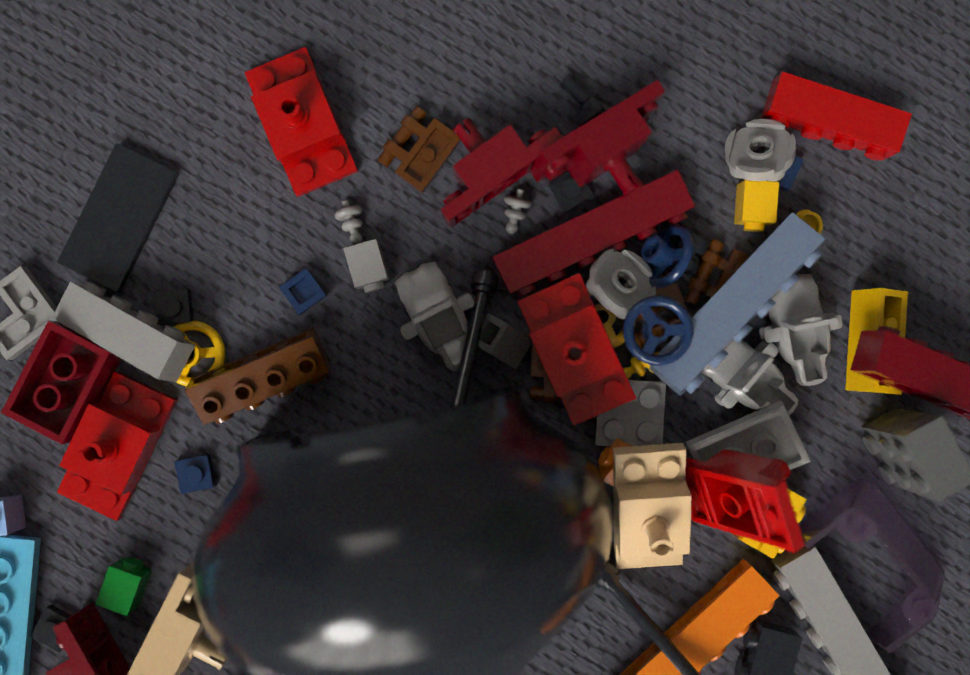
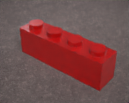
[761,71,912,161]

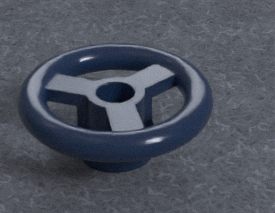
[641,225,694,289]
[623,295,693,366]

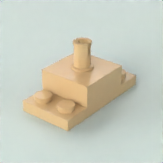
[613,443,691,569]
[127,563,227,675]

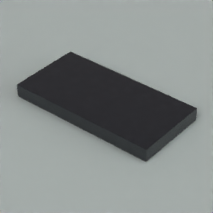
[57,143,179,293]

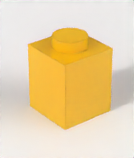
[734,180,779,232]

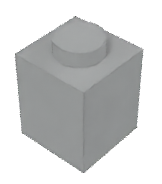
[343,239,390,293]

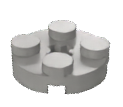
[725,119,796,181]
[586,249,656,319]

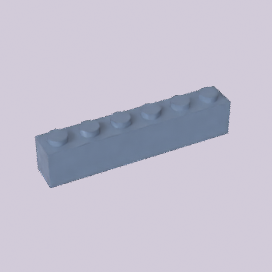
[650,212,825,397]

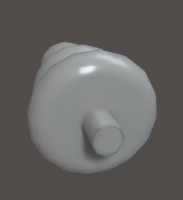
[504,189,531,234]
[335,200,363,245]

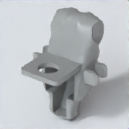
[394,261,474,371]
[759,273,843,386]
[703,340,798,416]

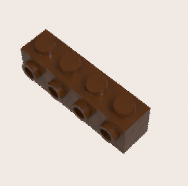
[185,327,330,425]

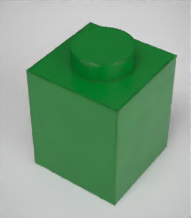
[95,557,152,616]

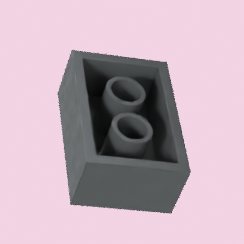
[861,408,970,502]

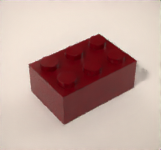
[1,321,122,444]

